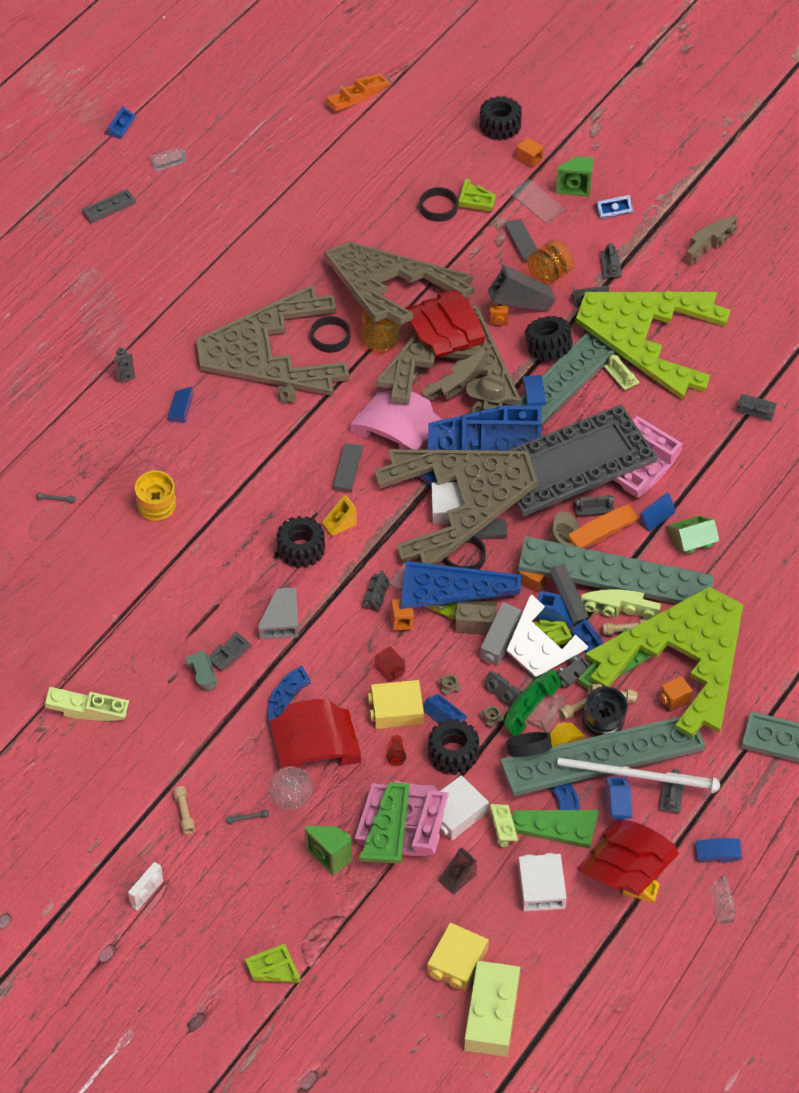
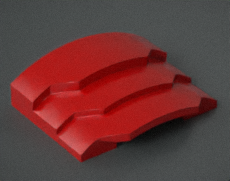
[405,290,485,357]
[270,699,362,774]
[577,820,679,896]

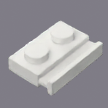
[128,862,164,911]

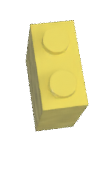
[368,680,424,729]
[427,923,489,991]

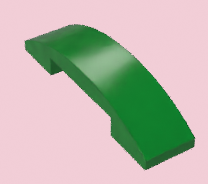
[504,669,562,737]

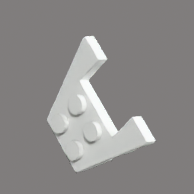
[506,595,588,678]

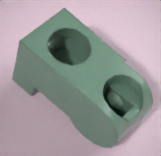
[186,650,217,691]

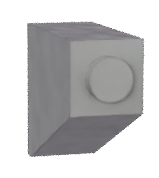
[259,587,299,639]
[480,602,521,666]

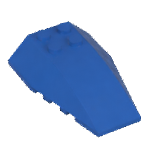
[428,405,542,451]

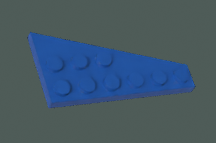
[400,561,522,609]

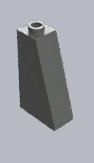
[488,265,556,311]

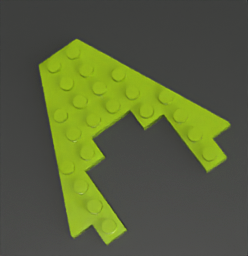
[575,291,731,399]
[586,587,743,738]

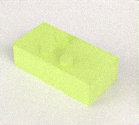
[464,961,520,1057]

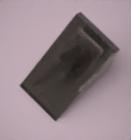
[439,847,477,894]

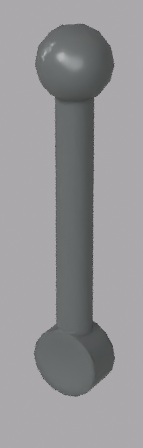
[36,492,75,504]
[226,810,269,824]

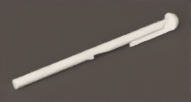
[557,757,720,793]

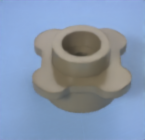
[277,384,296,404]
[438,674,461,695]
[480,706,504,727]

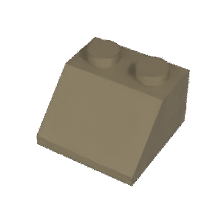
[456,600,497,635]

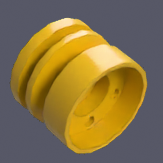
[134,471,176,521]

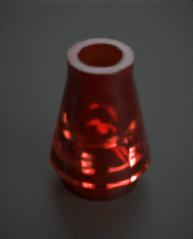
[386,735,407,766]

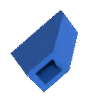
[535,591,574,628]
[603,777,632,820]

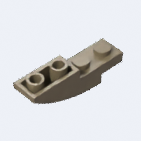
[685,216,738,267]
[422,350,488,402]

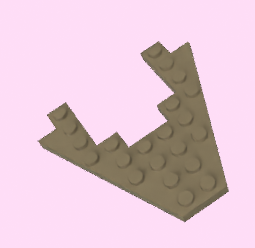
[324,242,475,325]
[196,285,349,396]
[376,305,520,410]
[375,449,539,565]

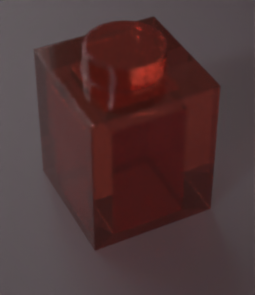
[375,646,405,683]

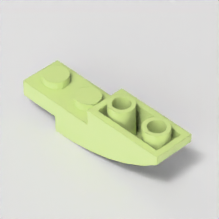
[581,589,661,620]
[45,687,129,721]

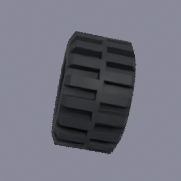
[479,96,522,140]
[525,316,573,361]
[276,516,325,568]
[428,719,479,775]

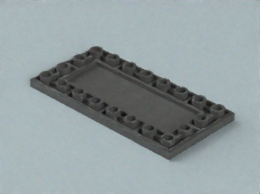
[507,404,658,517]

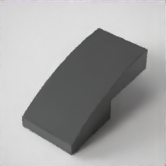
[209,632,252,671]

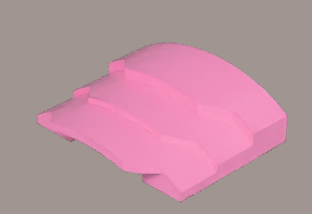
[350,390,442,450]
[613,416,683,498]
[355,781,449,856]

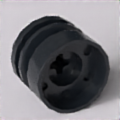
[582,686,628,737]

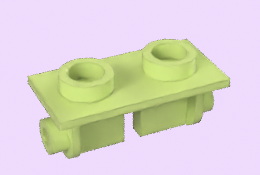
[604,355,640,391]
[490,804,518,848]

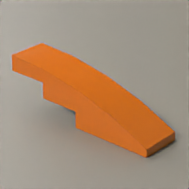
[325,73,390,111]
[567,504,640,548]

